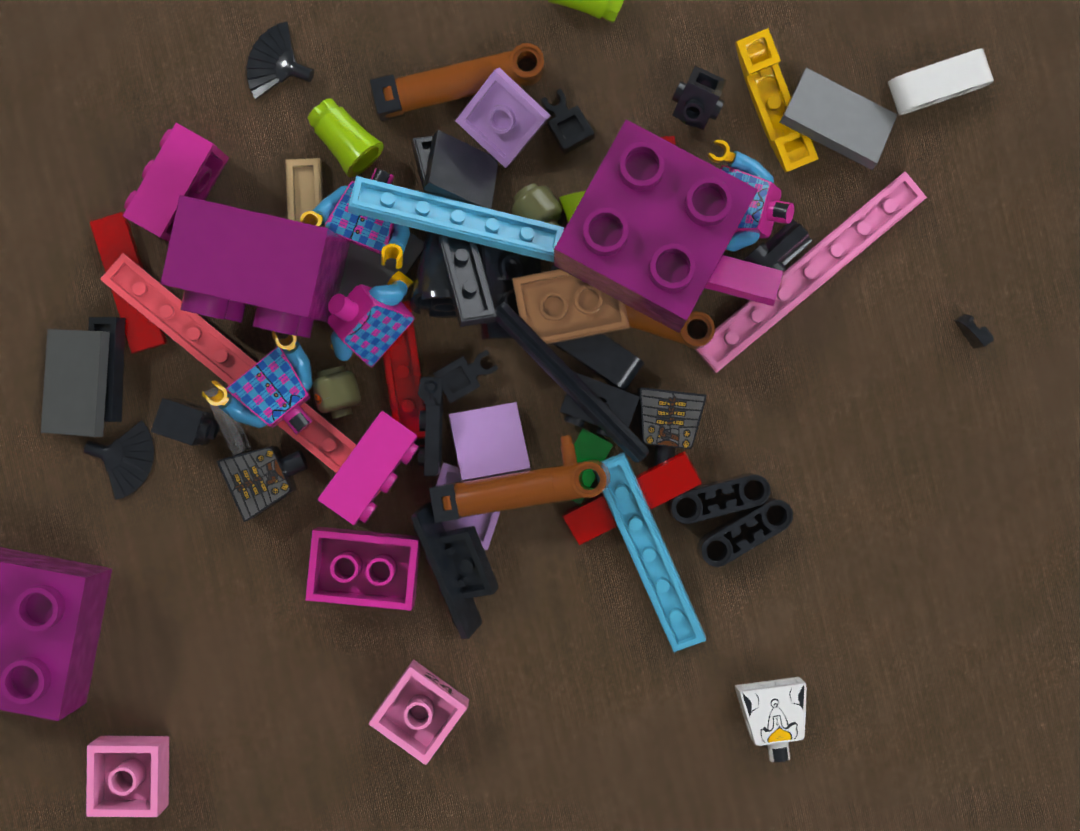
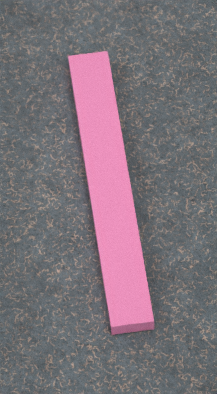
[695,171,927,373]

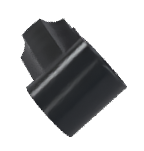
[743,219,812,271]

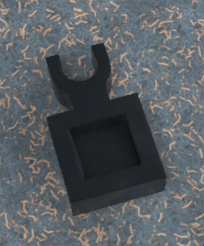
[541,88,595,155]
[433,350,498,404]

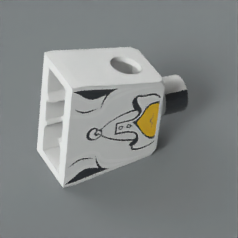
[735,677,807,762]

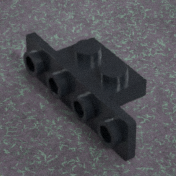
[411,502,499,639]

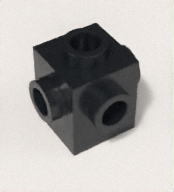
[672,66,727,130]

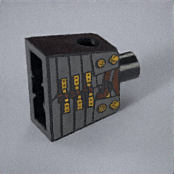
[637,387,707,466]
[217,446,308,522]

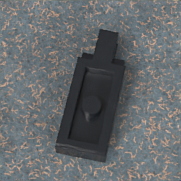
[418,377,443,476]

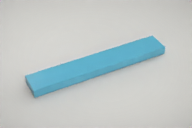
[348,176,564,262]
[592,452,706,652]

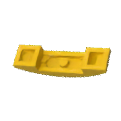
[735,28,819,173]

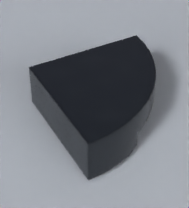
[954,314,994,349]

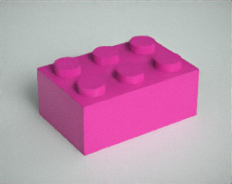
[123,123,229,242]
[317,411,419,525]
[305,527,421,611]

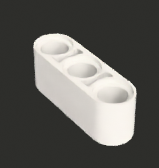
[888,48,994,115]

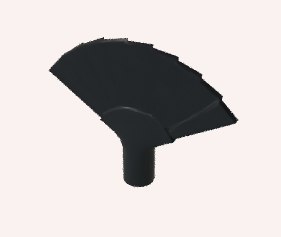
[246,22,314,100]
[84,420,154,500]

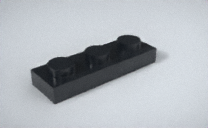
[88,317,126,422]

